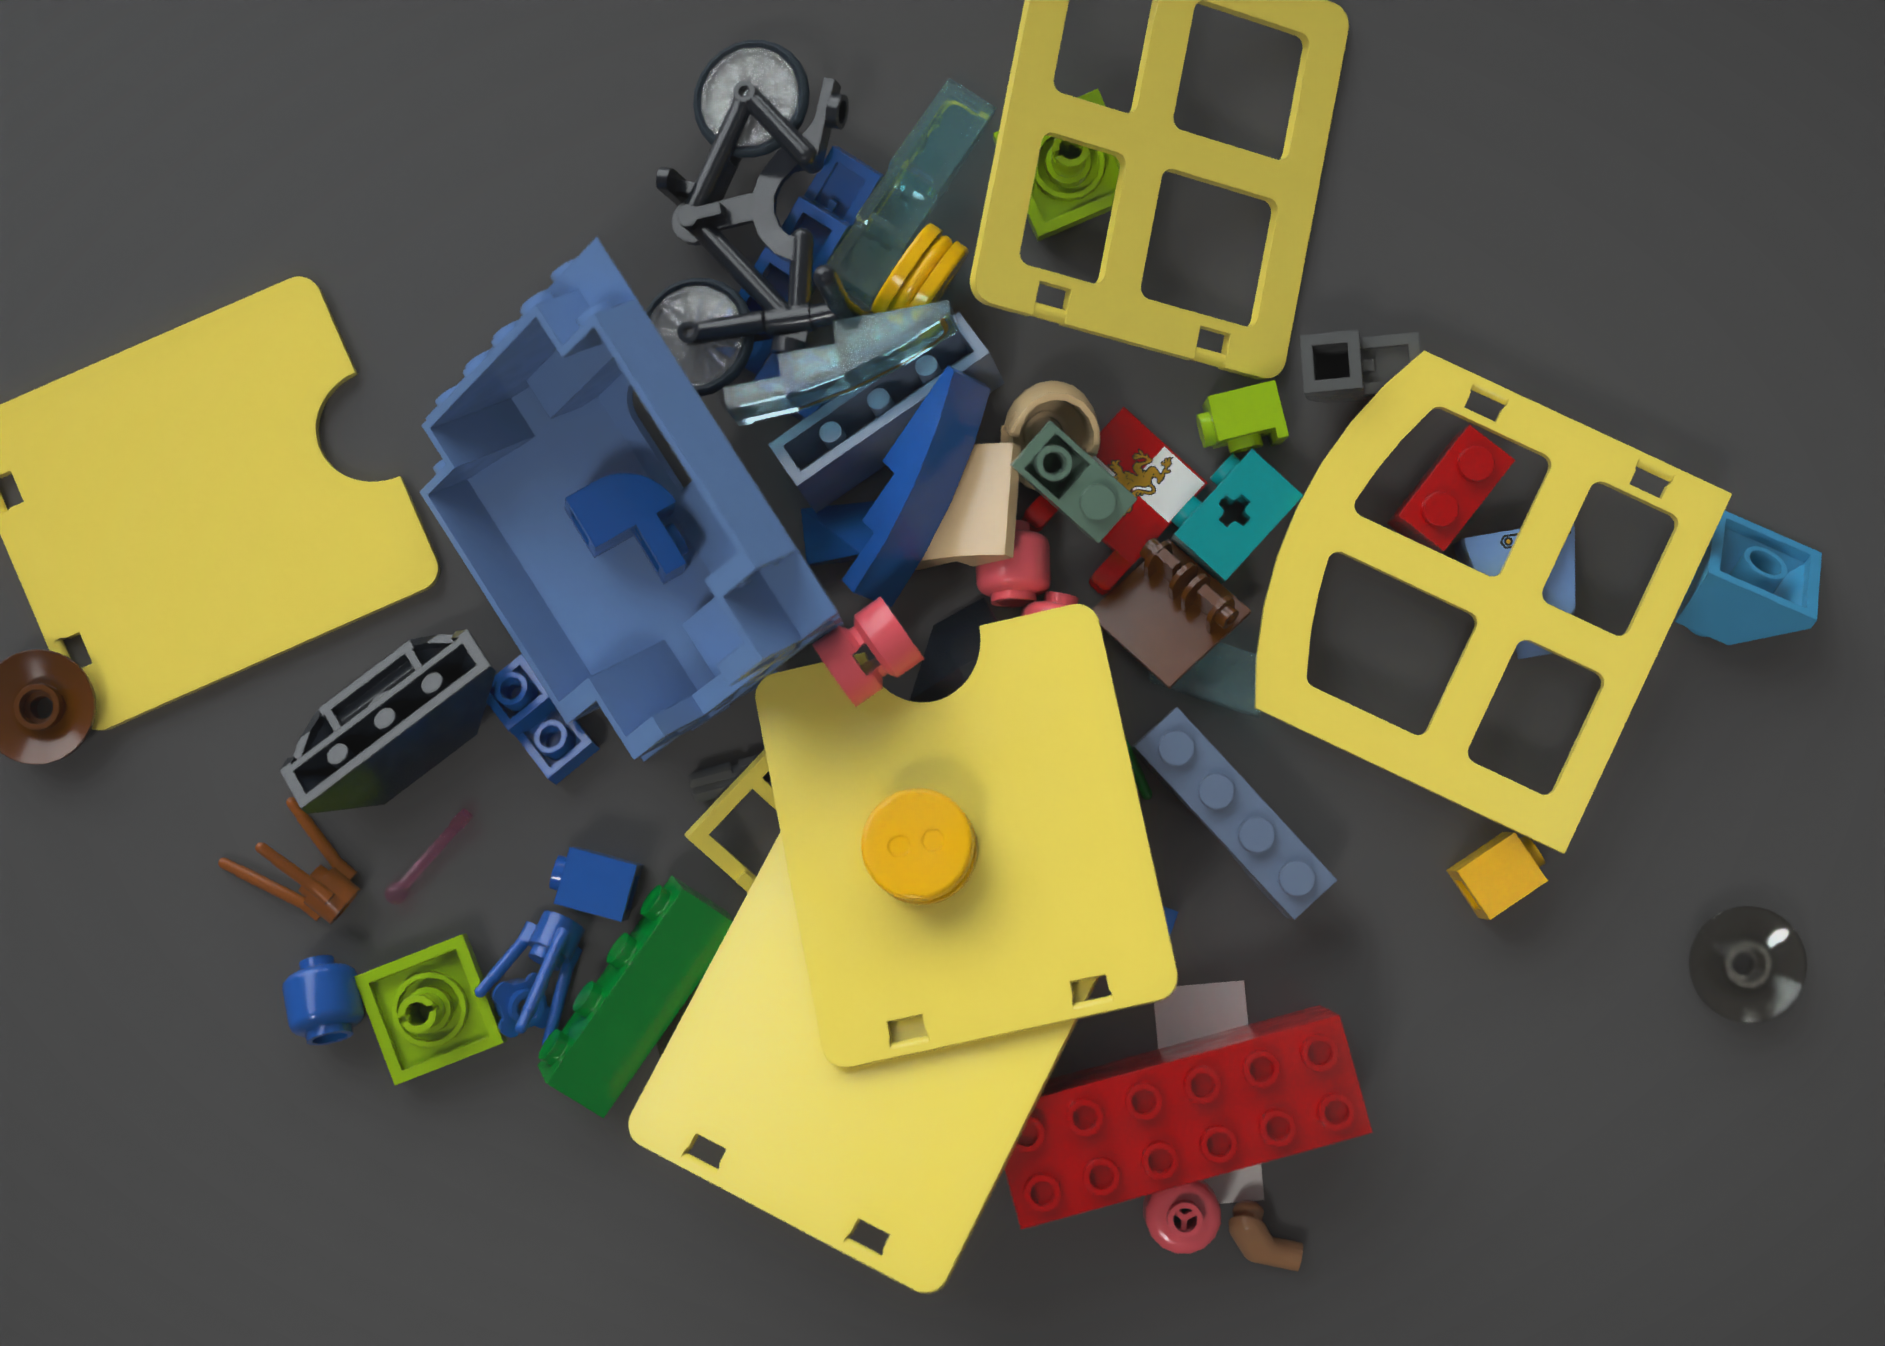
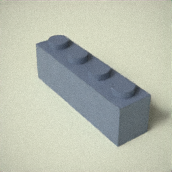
[768,312,1004,513]

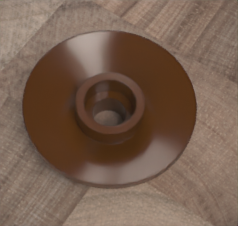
[0,649,96,765]

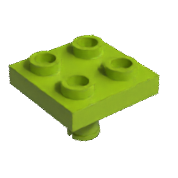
[993,89,1120,242]
[354,933,507,1086]

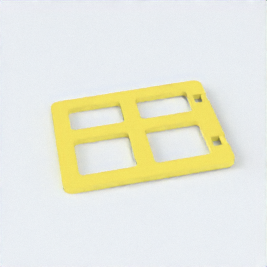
[970,0,1349,380]

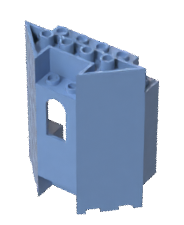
[420,237,845,762]

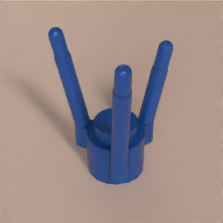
[475,910,585,1045]

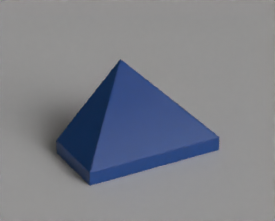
[801,501,875,566]

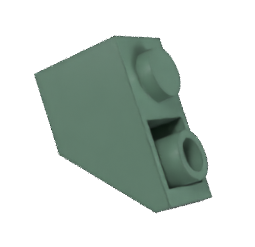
[1010,420,1137,543]

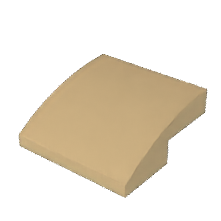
[915,443,1021,570]

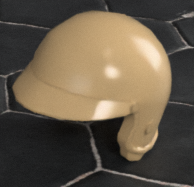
[1000,380,1100,490]

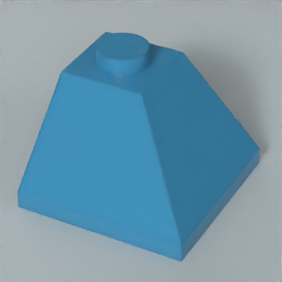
[1675,511,1822,645]

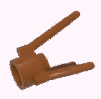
[218,797,361,925]

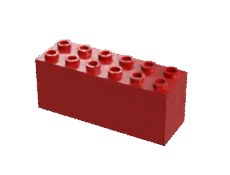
[1004,1005,1373,1230]

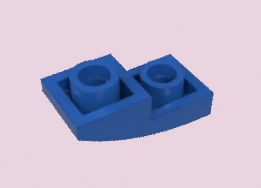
[487,654,600,785]

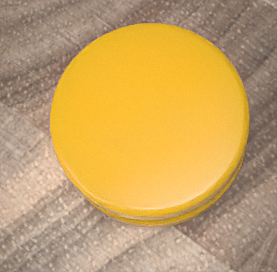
[871,223,969,337]
[861,788,978,905]

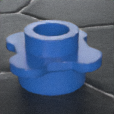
[492,972,550,1038]

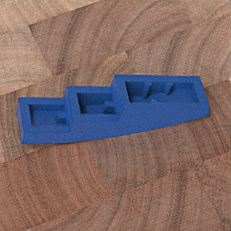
[716,146,885,375]
[842,365,991,607]

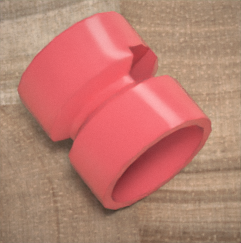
[812,596,924,707]

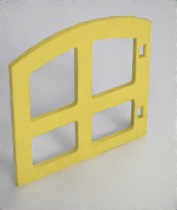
[1254,350,1732,854]

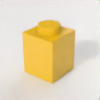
[1446,832,1548,920]

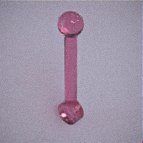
[384,808,473,905]

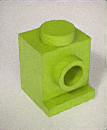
[1196,380,1289,454]

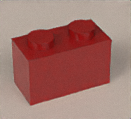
[1387,424,1515,553]

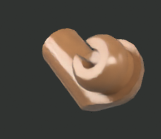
[1228,1200,1303,1272]

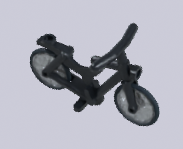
[645,40,884,397]

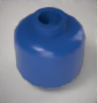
[282,955,365,1045]

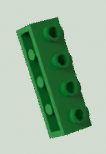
[537,875,734,1119]

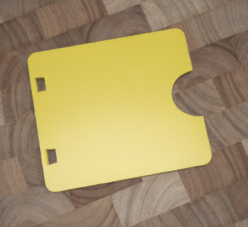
[0,276,441,731]
[755,604,1178,1068]
[628,832,1099,1294]

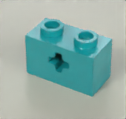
[1170,449,1303,584]

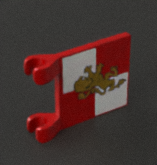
[1021,407,1208,595]

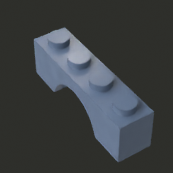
[1131,707,1337,920]

